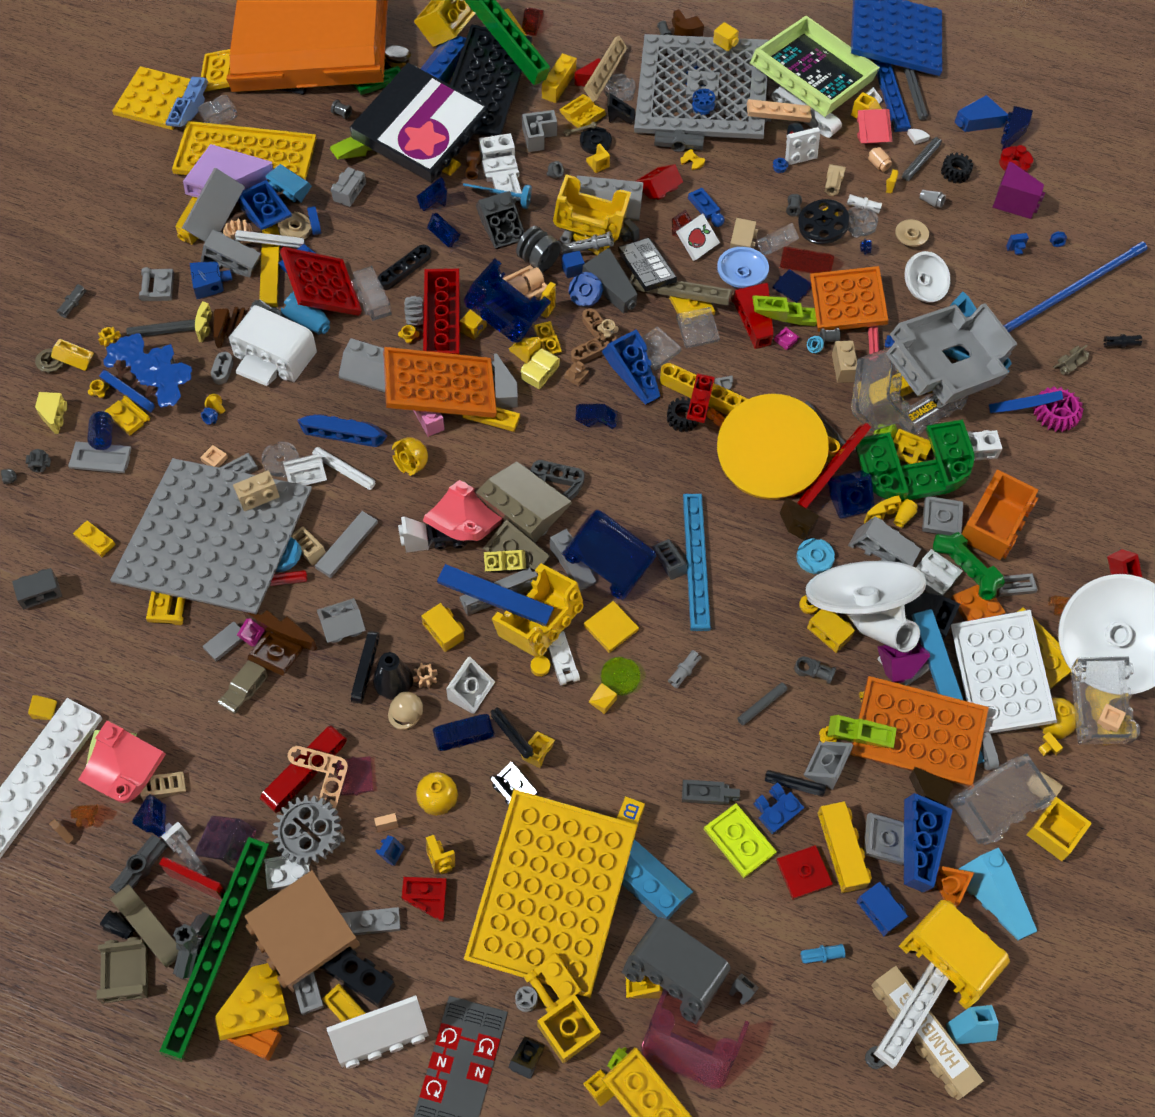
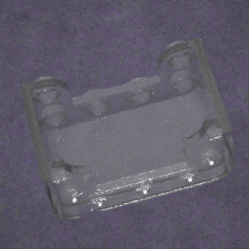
[851,347,910,431]
[1071,656,1140,745]
[950,753,1056,845]

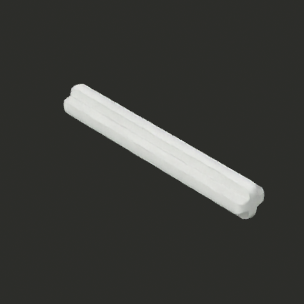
[235,230,304,248]
[312,447,376,490]

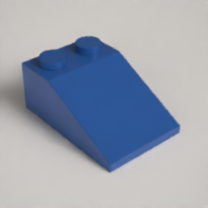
[238,180,292,230]

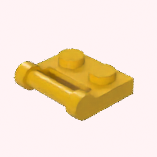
[146,591,185,625]
[523,953,582,1013]

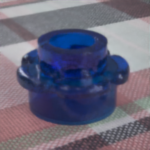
[860,238,872,255]

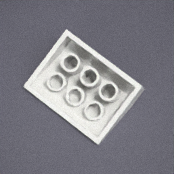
[327,996,429,1069]

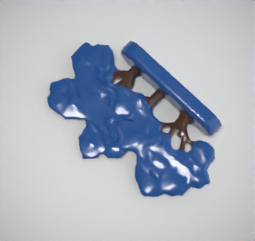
[99,333,192,413]

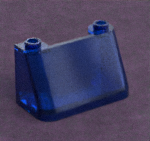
[561,510,656,600]

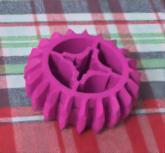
[1033,386,1084,432]

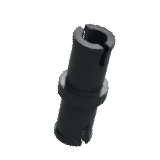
[1103,334,1142,348]

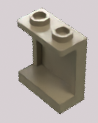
[97,937,148,1004]

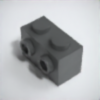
[12,568,62,610]

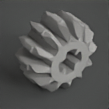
[404,296,424,326]

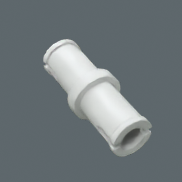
[847,194,882,214]

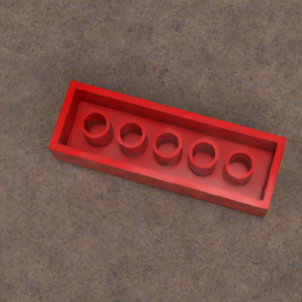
[423,268,460,355]

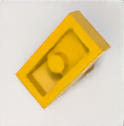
[521,731,555,768]

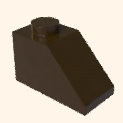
[780,498,819,541]
[909,767,954,806]

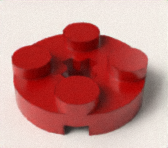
[999,145,1034,172]

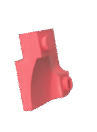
[423,480,503,541]
[78,721,166,803]

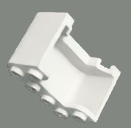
[229,305,317,382]

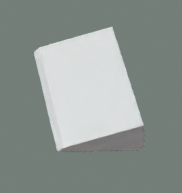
[446,657,495,713]

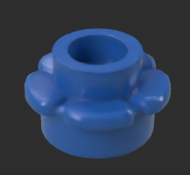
[773,158,789,173]
[1050,231,1067,247]
[201,408,218,425]

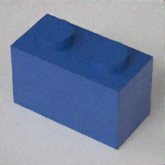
[856,882,908,936]

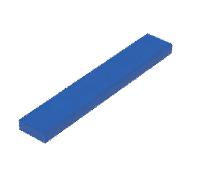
[873,60,911,132]
[437,564,554,627]

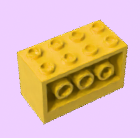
[414,0,475,47]

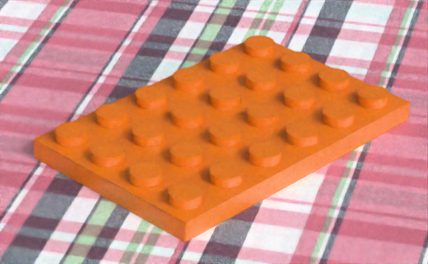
[383,347,497,418]
[850,676,989,787]

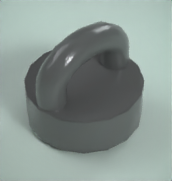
[546,161,564,179]

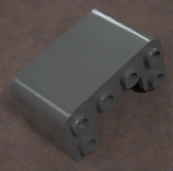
[621,917,731,1025]

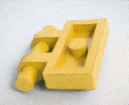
[893,429,931,464]

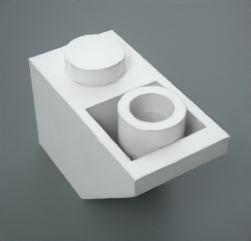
[398,517,429,553]

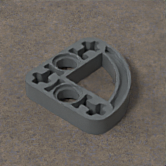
[531,460,585,501]

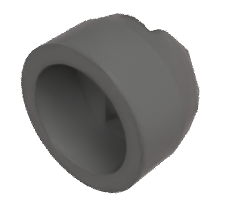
[1,469,17,484]

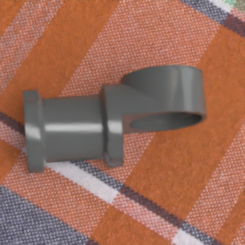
[794,656,836,684]

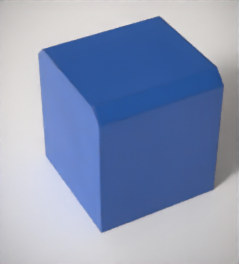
[561,251,585,278]

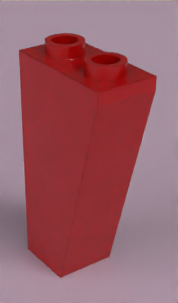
[733,283,774,349]

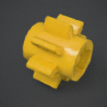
[98,327,121,348]

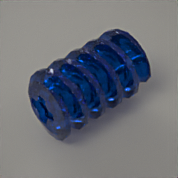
[87,411,113,450]

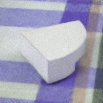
[907,129,930,145]

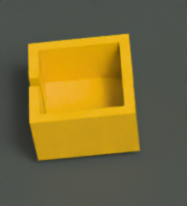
[1026,797,1092,861]

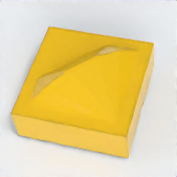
[886,169,899,194]

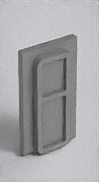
[68,441,131,473]

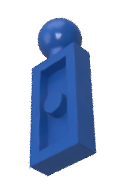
[688,188,725,227]

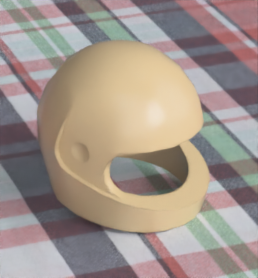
[388,692,423,730]

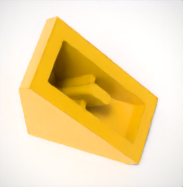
[508,337,540,363]
[626,976,663,999]

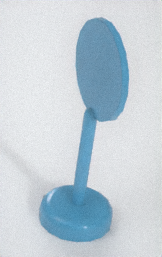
[463,183,532,209]

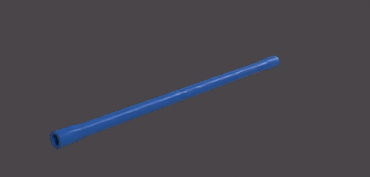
[1003,242,1147,332]

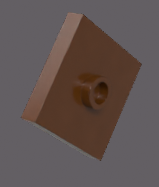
[247,631,303,676]

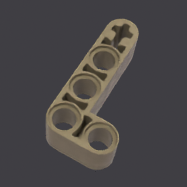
[110,884,179,968]

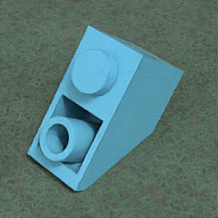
[946,1005,999,1045]

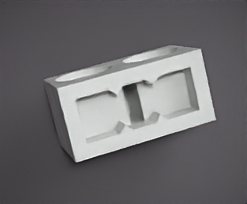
[479,133,515,160]
[967,430,1002,461]

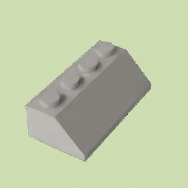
[577,175,643,221]
[338,338,385,392]

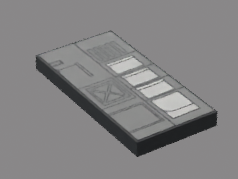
[618,238,677,292]

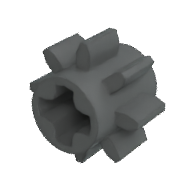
[25,449,51,473]

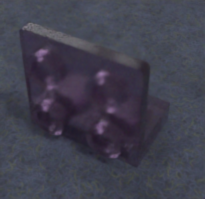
[195,816,257,868]

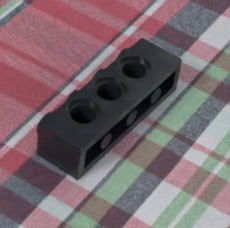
[319,947,395,1009]

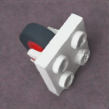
[785,123,820,165]

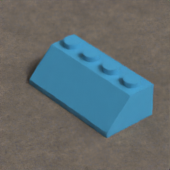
[622,839,693,920]

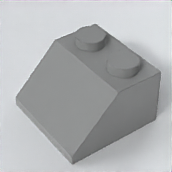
[317,598,366,643]

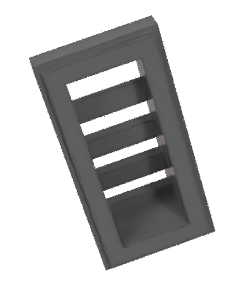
[652,539,687,580]

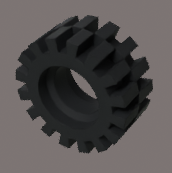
[941,152,973,184]
[667,397,699,432]

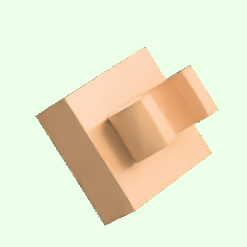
[1097,703,1126,732]

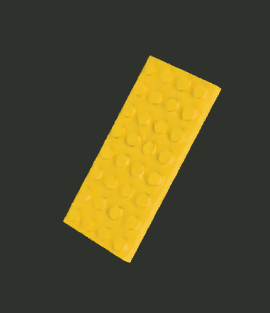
[172,121,317,182]

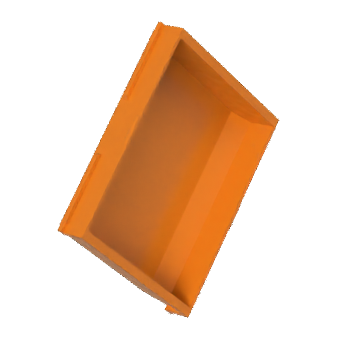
[226,0,388,92]

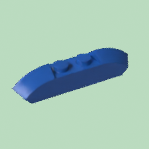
[297,414,388,447]

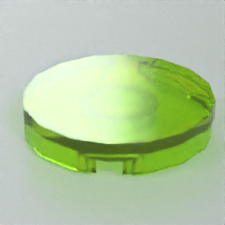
[601,657,640,696]

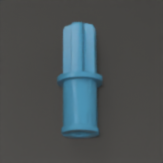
[800,944,845,964]

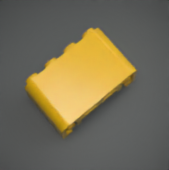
[553,174,631,241]
[492,563,584,658]
[899,900,1010,1010]

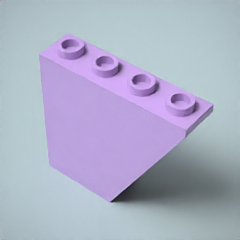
[183,144,273,198]

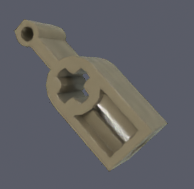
[218,660,268,714]

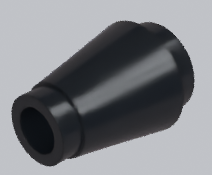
[100,910,135,940]

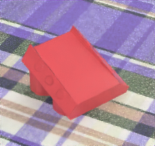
[857,109,892,144]

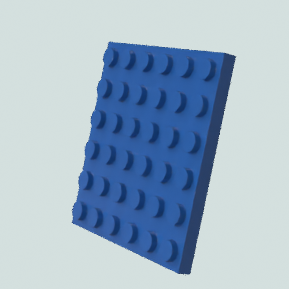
[850,0,942,76]

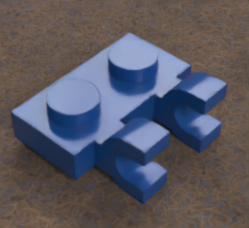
[754,782,804,834]

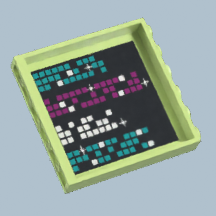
[750,16,880,117]

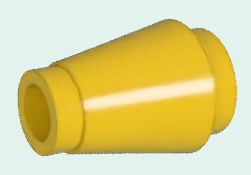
[893,499,918,528]

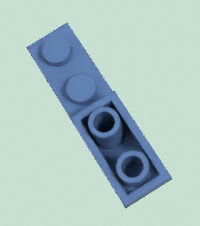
[165,77,208,127]

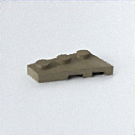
[483,520,551,570]

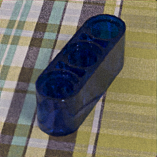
[432,714,495,751]

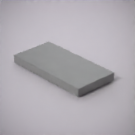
[182,168,245,242]

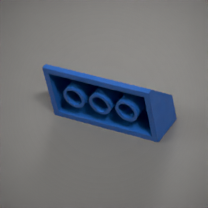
[421,35,466,83]

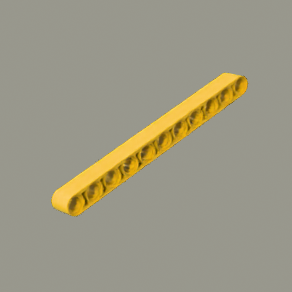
[660,363,840,462]

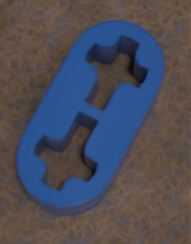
[307,206,322,236]

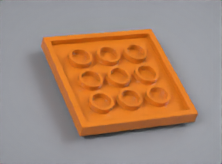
[810,266,888,332]

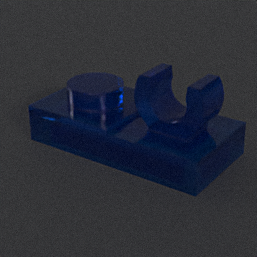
[427,213,461,247]

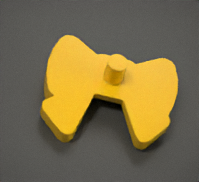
[680,149,705,170]

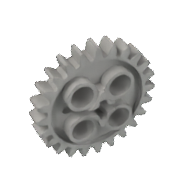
[272,795,342,866]

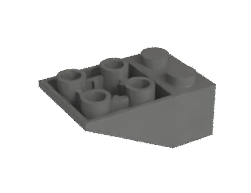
[476,191,525,249]

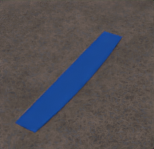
[989,390,1063,413]

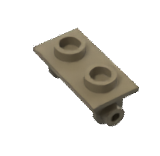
[1053,345,1089,375]

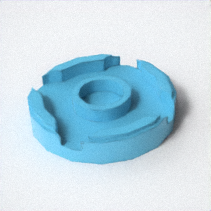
[796,538,835,574]

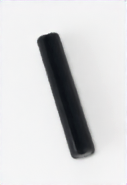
[765,770,826,797]

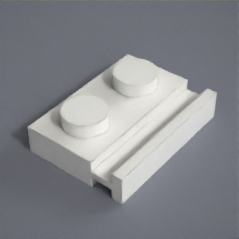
[482,155,519,182]
[492,172,522,203]
[283,453,327,485]
[264,856,310,892]

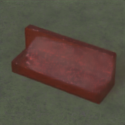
[780,246,834,273]

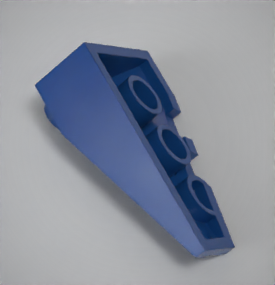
[602,329,660,405]

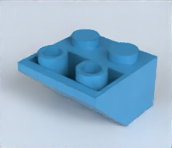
[266,164,312,202]

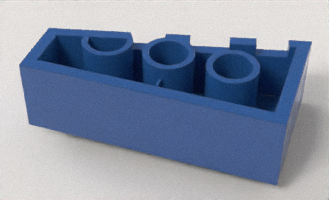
[904,793,953,892]

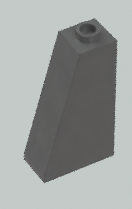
[582,248,637,314]

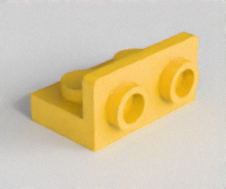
[426,835,455,874]

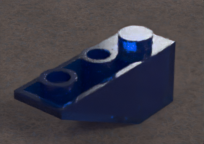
[1000,106,1033,151]

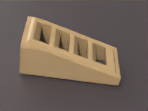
[291,526,326,566]
[140,772,186,802]

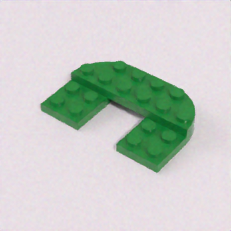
[855,419,974,501]

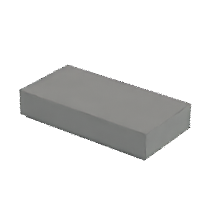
[203,621,243,662]

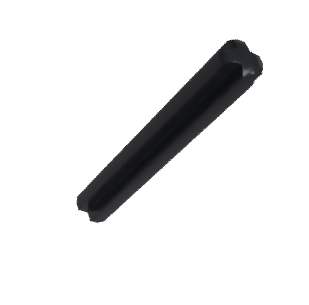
[490,707,534,759]

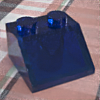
[828,470,875,519]

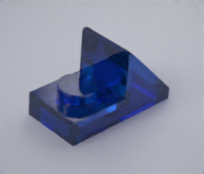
[416,177,447,211]
[132,794,166,837]

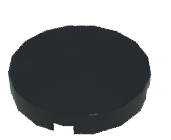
[580,127,612,154]

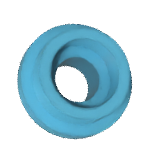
[807,336,824,354]

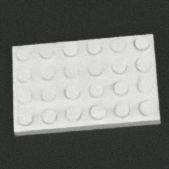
[951,610,1057,734]

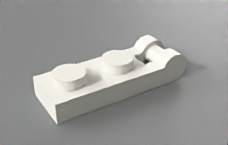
[548,631,580,686]

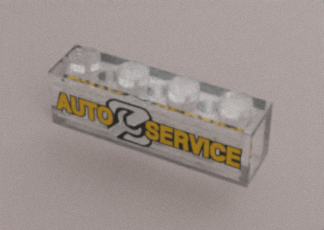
[897,392,969,435]

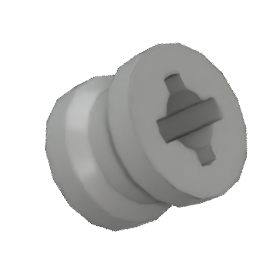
[515,986,537,1012]

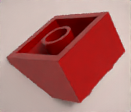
[635,164,683,200]

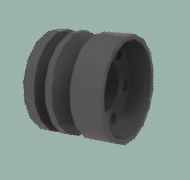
[516,226,562,272]

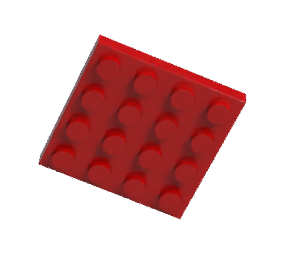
[280,247,362,316]

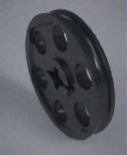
[798,199,849,244]

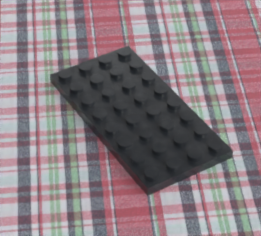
[450,24,532,137]

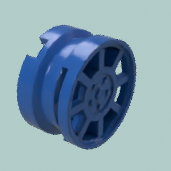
[692,89,715,115]

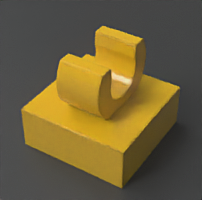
[1039,732,1063,756]

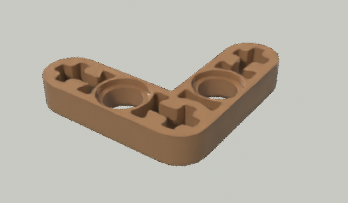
[571,308,617,364]

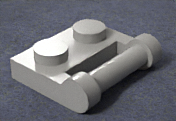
[139,267,174,301]

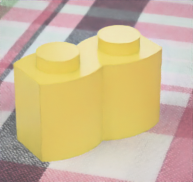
[521,348,560,389]

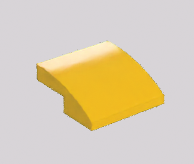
[559,94,606,131]

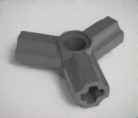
[173,912,214,979]

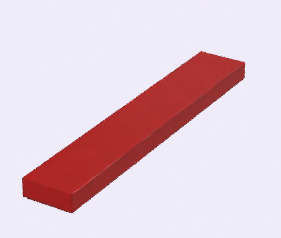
[797,423,871,508]

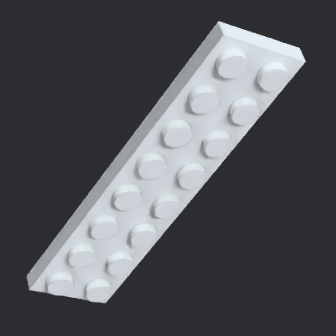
[0,698,103,858]

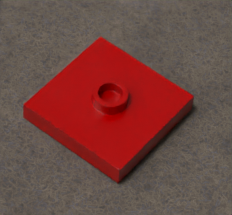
[776,845,833,900]

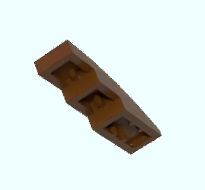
[243,610,317,651]

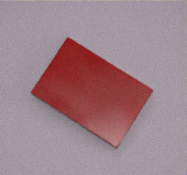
[159,857,226,901]

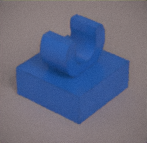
[1006,233,1029,255]
[375,835,405,866]

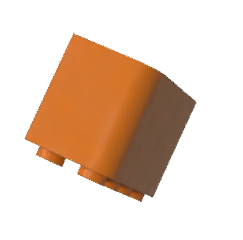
[962,469,1038,561]

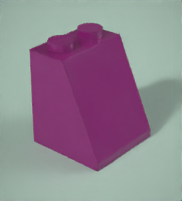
[992,162,1045,219]

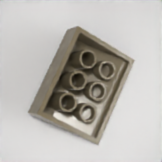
[476,462,572,543]

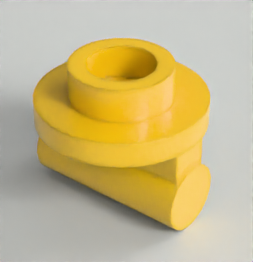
[205,394,225,414]

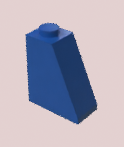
[955,95,1008,132]

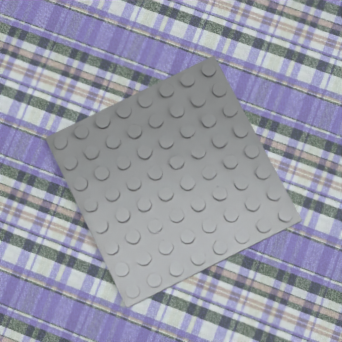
[110,458,312,614]

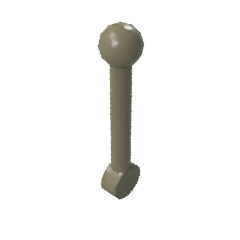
[564,122,597,136]

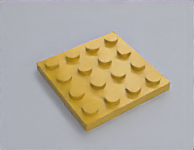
[112,66,191,130]

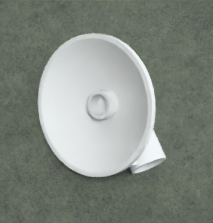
[806,561,926,652]
[1058,574,1155,695]

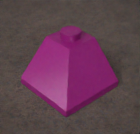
[877,643,930,683]

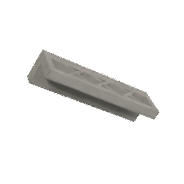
[459,567,538,616]

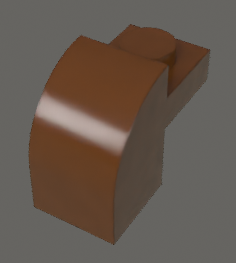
[672,9,704,37]

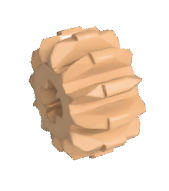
[223,218,253,246]

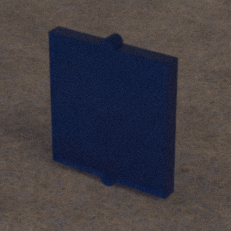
[772,269,811,303]

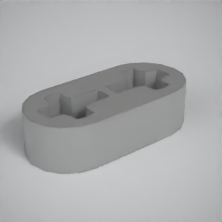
[211,352,233,384]
[980,732,999,770]

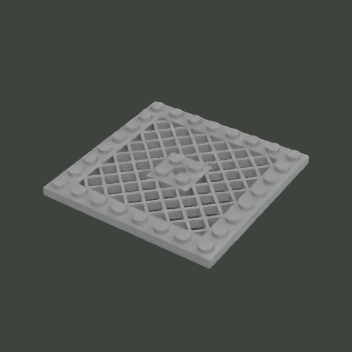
[634,34,769,139]

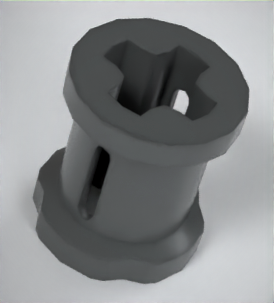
[331,100,352,120]
[786,194,802,217]
[820,328,840,343]

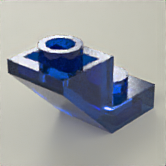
[575,404,618,429]

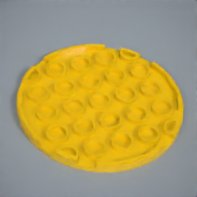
[717,394,829,500]

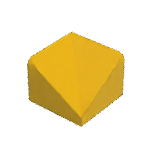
[589,683,617,714]

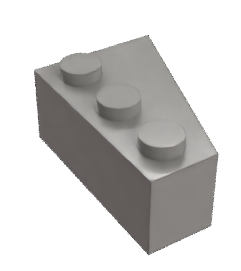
[200,230,261,278]
[848,516,921,566]

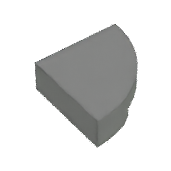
[715,376,733,390]

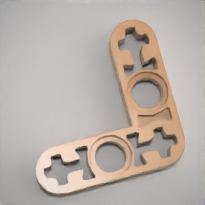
[288,746,348,809]

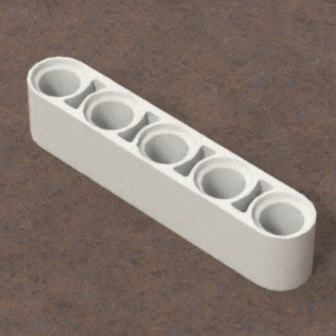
[772,86,842,138]

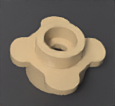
[597,319,619,338]

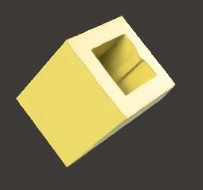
[35,392,67,434]

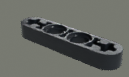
[377,244,431,290]
[351,631,380,704]

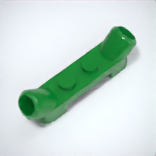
[933,532,1005,600]

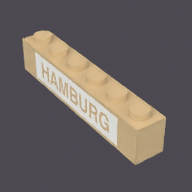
[871,966,983,1100]

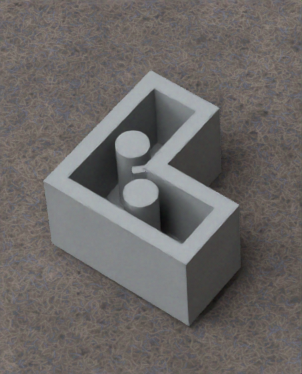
[522,110,557,152]

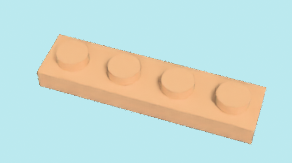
[747,99,812,123]

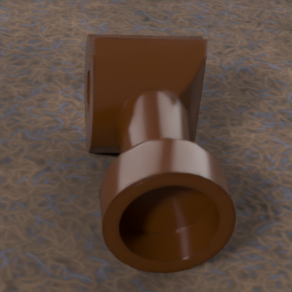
[465,150,481,180]

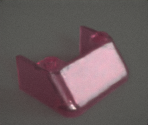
[641,989,750,1090]

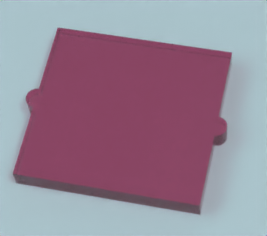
[337,756,374,796]

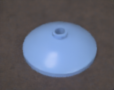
[717,247,769,288]

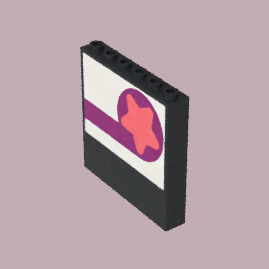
[350,62,489,183]

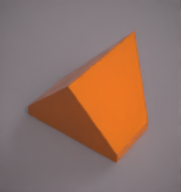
[935,866,974,908]

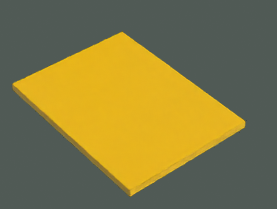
[464,789,638,998]

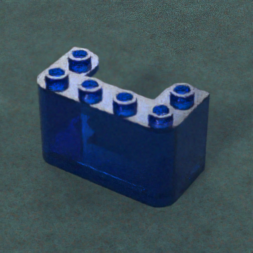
[464,258,551,343]

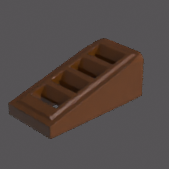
[214,308,231,348]

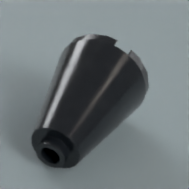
[373,652,413,700]

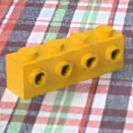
[817,801,872,893]

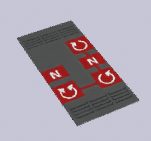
[414,996,508,1117]

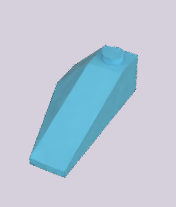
[959,848,1037,940]

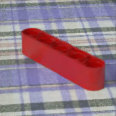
[260,726,347,813]

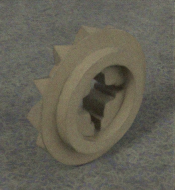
[35,348,64,374]

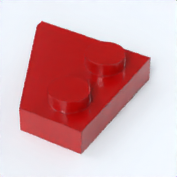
[401,877,447,922]

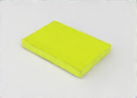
[704,803,777,878]

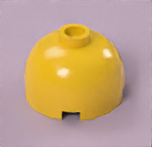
[392,437,428,476]
[1038,698,1079,739]
[416,772,458,816]

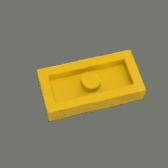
[73,521,116,558]

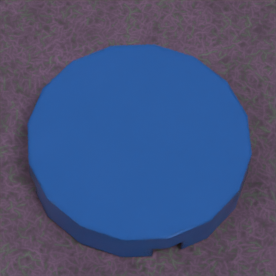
[568,272,603,307]

